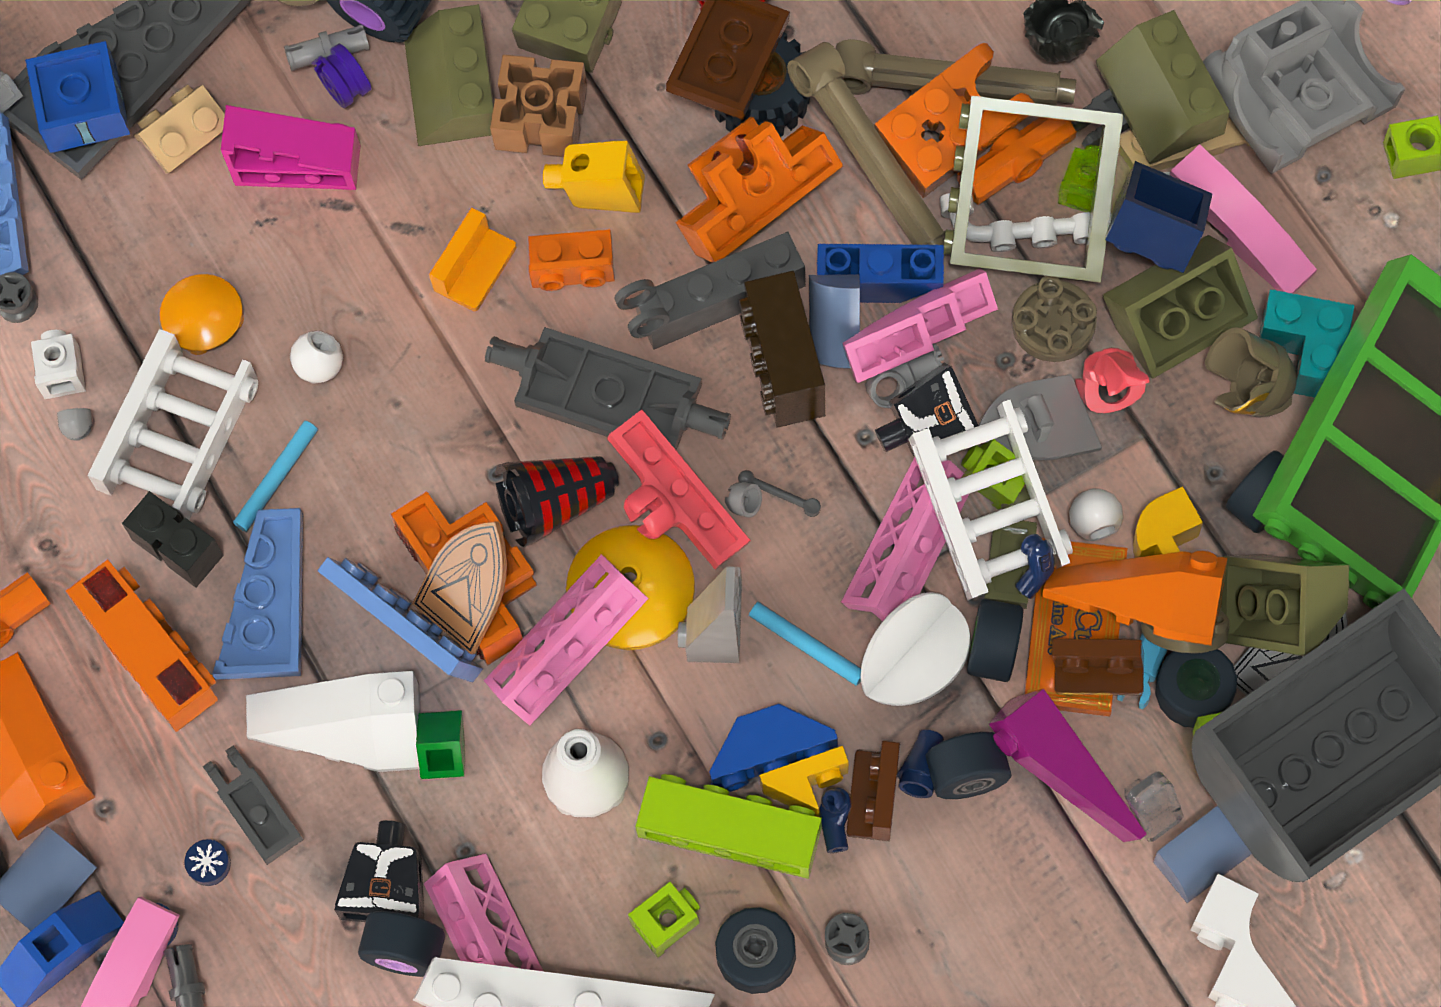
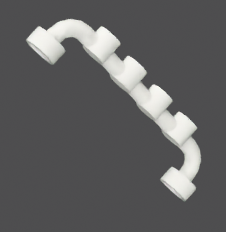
[940,172,1170,252]

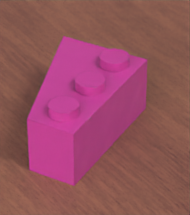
[221,105,361,190]

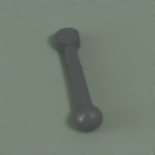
[738,470,821,517]

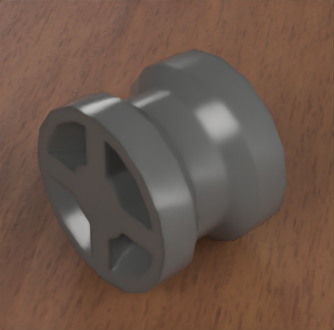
[0,272,38,323]
[825,913,870,965]

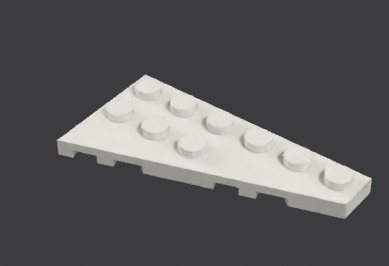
[413,957,715,1007]

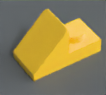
[759,746,849,817]

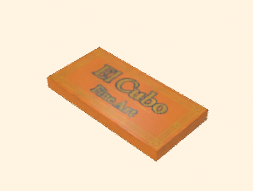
[1024,538,1128,717]

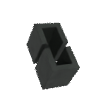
[122,491,224,588]

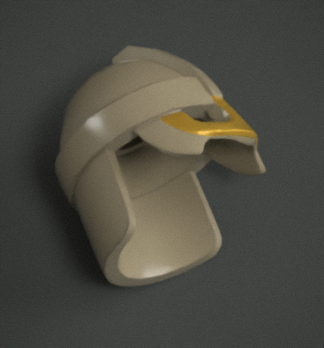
[1205,327,1297,417]

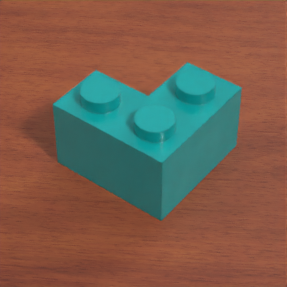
[1259,289,1355,398]

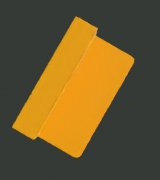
[429,207,517,311]

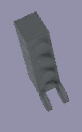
[614,232,806,350]

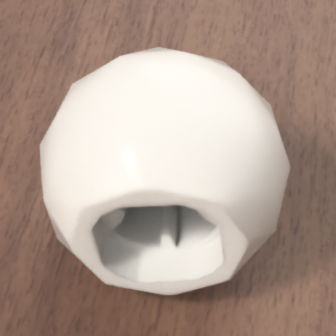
[290,331,343,384]
[1069,488,1123,542]

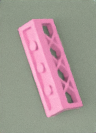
[841,457,970,621]
[484,554,649,726]
[424,854,543,971]

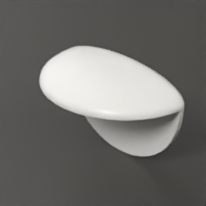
[861,592,970,706]

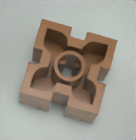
[490,55,587,157]

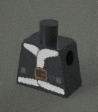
[875,363,979,456]
[334,820,424,922]

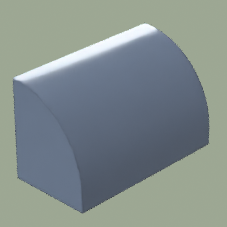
[809,274,860,368]
[1153,805,1252,903]
[0,826,97,931]

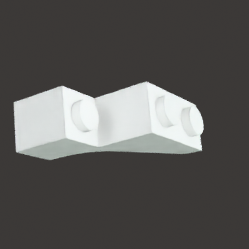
[1191,874,1296,1007]

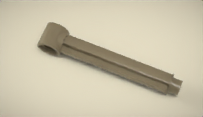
[835,39,1076,106]
[787,42,946,255]

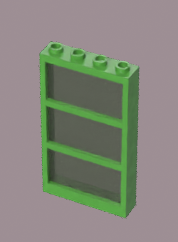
[1252,254,1441,609]

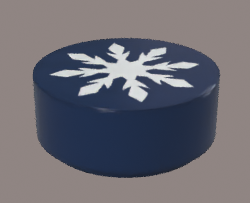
[184,839,231,886]

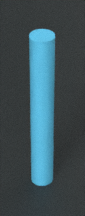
[233,420,318,532]
[749,602,861,686]

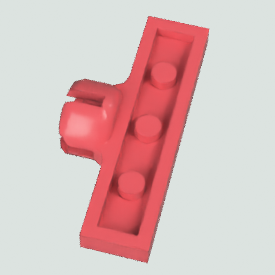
[607,410,751,570]

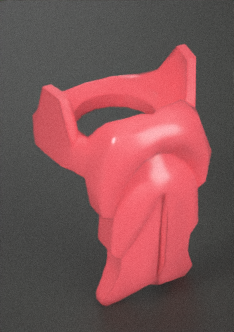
[1075,347,1150,413]

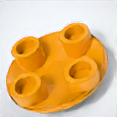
[160,274,244,355]

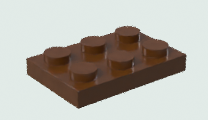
[666,0,790,120]

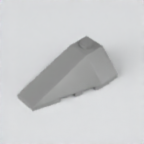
[678,567,742,663]

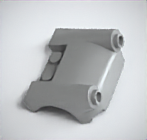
[1203,0,1405,174]

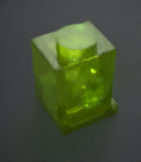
[1058,145,1099,213]

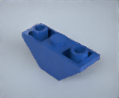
[817,244,944,303]
[709,704,838,792]
[0,891,124,1007]

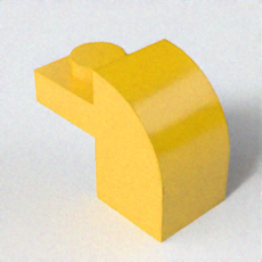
[1133,486,1203,558]

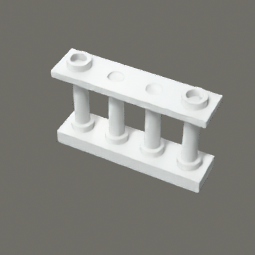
[87,329,258,520]
[909,400,1073,601]

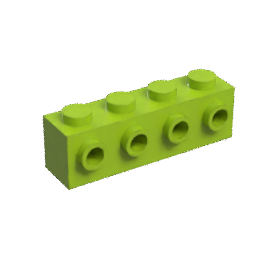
[635,774,822,879]

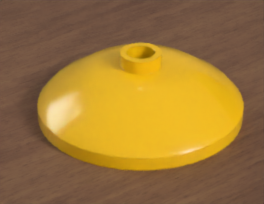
[566,525,695,650]

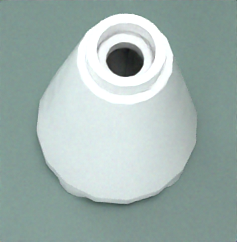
[542,729,629,817]

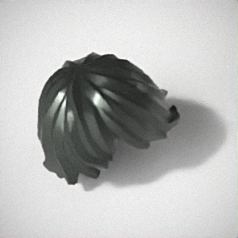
[1023,0,1104,63]

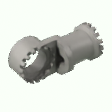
[865,343,945,408]

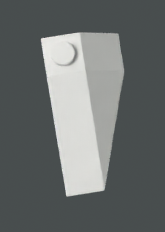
[246,671,420,772]

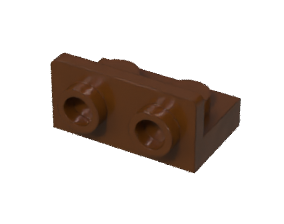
[1052,639,1144,696]
[846,741,900,842]

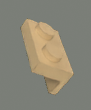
[133,84,225,174]

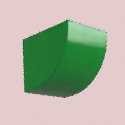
[416,710,465,779]

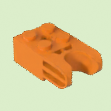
[874,43,1035,198]

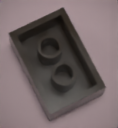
[739,270,826,428]

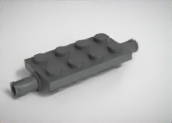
[485,327,731,450]

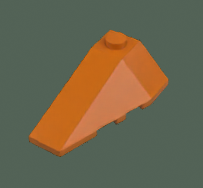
[1042,551,1227,645]
[0,652,95,841]

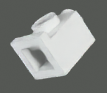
[31,329,86,399]

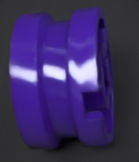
[312,43,372,109]

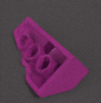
[989,689,1147,842]

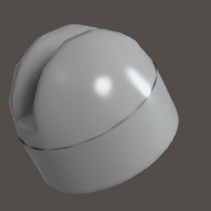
[57,408,92,441]
[725,482,762,518]

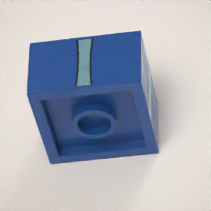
[25,41,130,153]

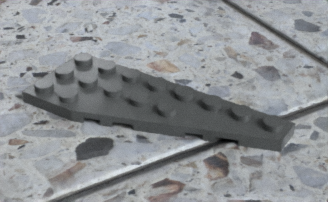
[3,0,251,180]

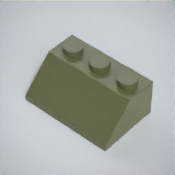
[404,4,494,146]
[1096,10,1230,164]
[1103,235,1258,379]
[1221,554,1349,656]

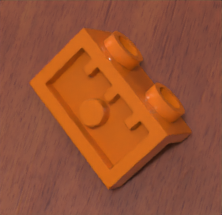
[528,229,615,291]

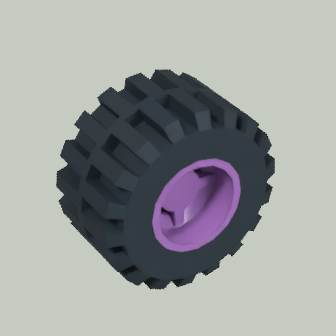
[326,0,432,43]

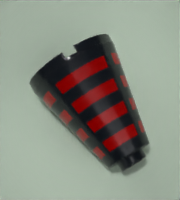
[495,456,619,547]

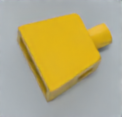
[543,141,645,213]

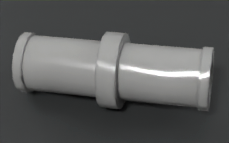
[284,25,369,71]

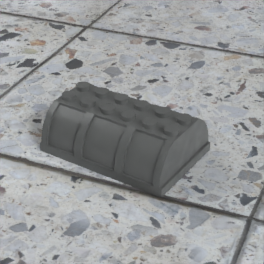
[1192,588,1441,883]

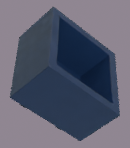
[1105,161,1213,273]

